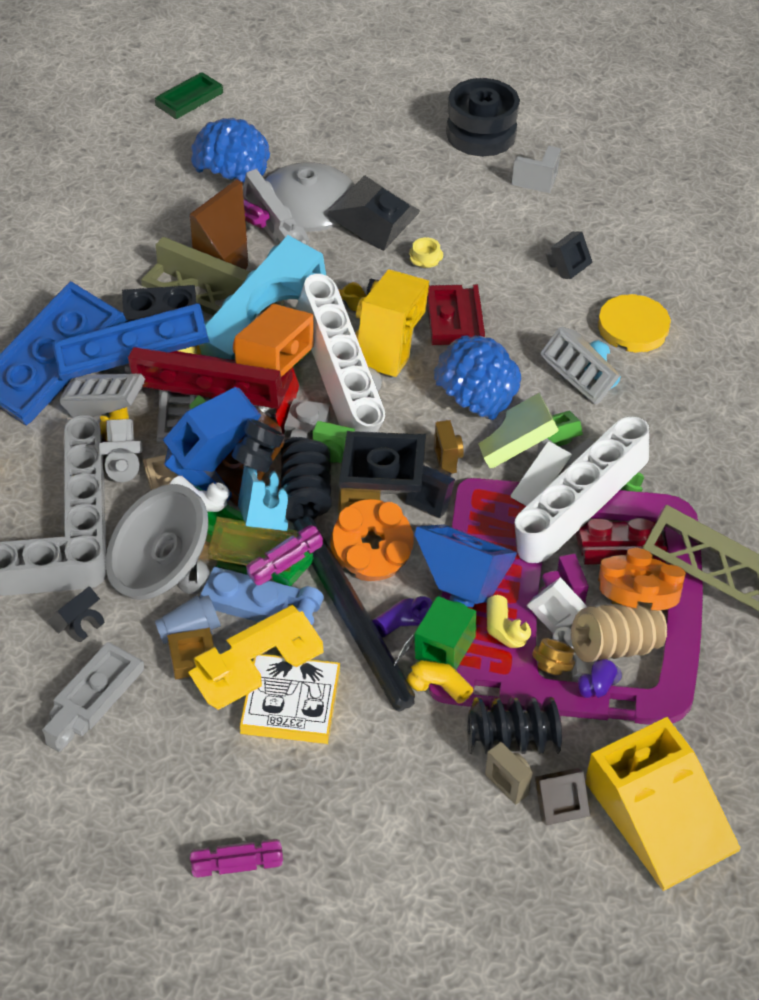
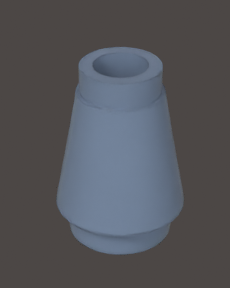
[155,595,221,644]

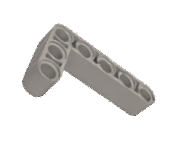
[0,415,107,596]

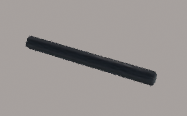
[293,516,415,712]

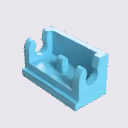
[238,465,288,531]

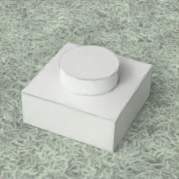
[527,577,587,633]

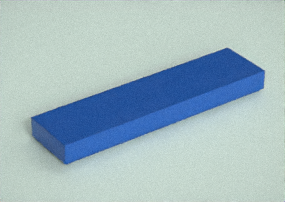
[52,303,210,381]

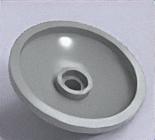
[265,162,355,232]
[106,484,208,600]

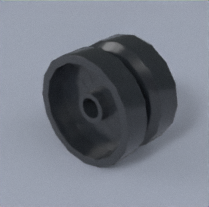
[446,78,520,157]

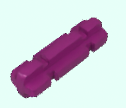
[244,200,270,228]
[246,525,323,585]
[190,839,283,878]

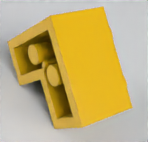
[355,269,430,377]

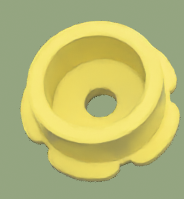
[409,237,443,268]

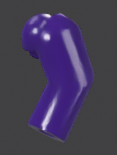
[372,596,433,637]
[578,659,622,698]

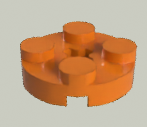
[330,499,414,581]
[598,548,685,610]

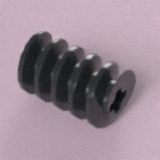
[281,437,332,523]
[467,697,562,754]

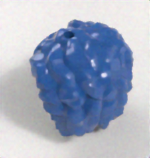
[191,118,270,183]
[434,335,521,420]

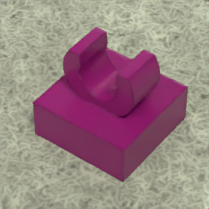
[540,554,589,604]

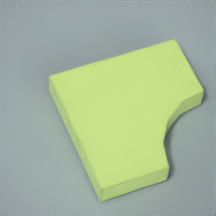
[478,393,559,468]

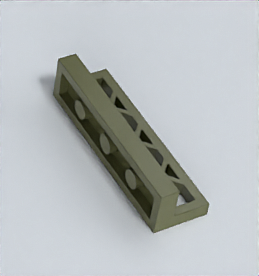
[141,236,284,316]
[642,505,759,612]

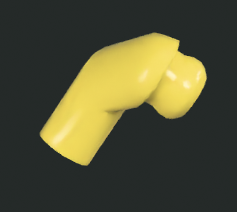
[487,595,531,648]

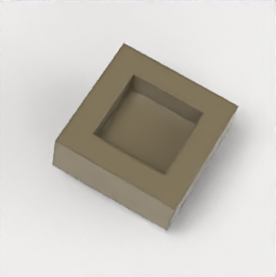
[485,742,533,805]

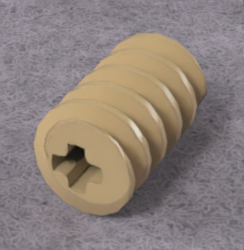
[571,602,667,662]

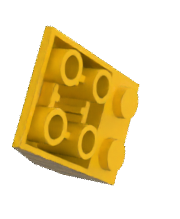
[585,717,740,891]

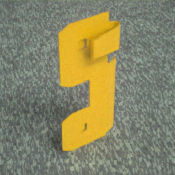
[188,605,324,710]

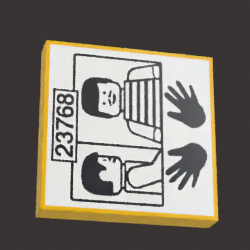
[240,654,340,744]

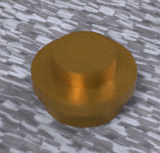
[532,638,575,675]

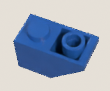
[163,387,261,472]

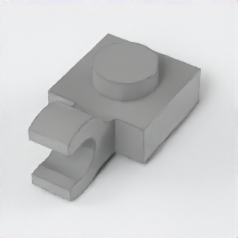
[285,399,330,440]

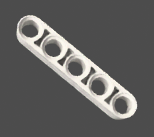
[296,274,385,432]
[515,417,649,563]

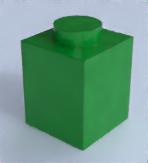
[414,596,476,670]

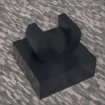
[545,231,593,279]
[405,465,455,518]
[47,586,105,642]

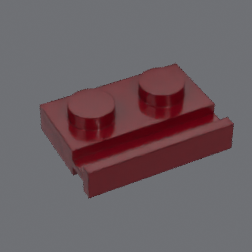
[427,284,485,345]
[576,518,668,565]

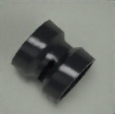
[231,418,285,473]

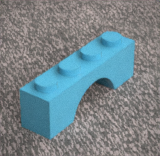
[199,235,326,360]

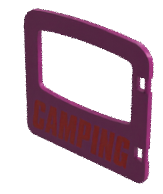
[429,478,703,725]

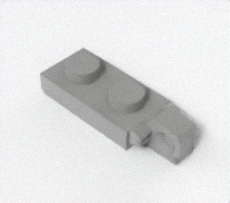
[243,169,310,246]
[42,642,144,752]

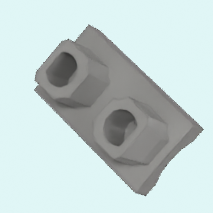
[99,419,143,482]

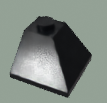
[327,175,420,251]
[339,431,426,495]

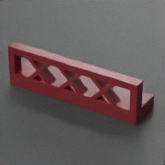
[128,347,293,409]

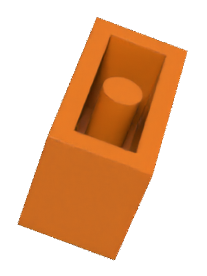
[233,304,314,377]

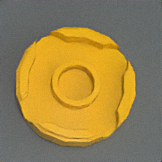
[598,294,671,353]

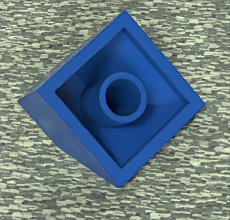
[414,524,517,607]

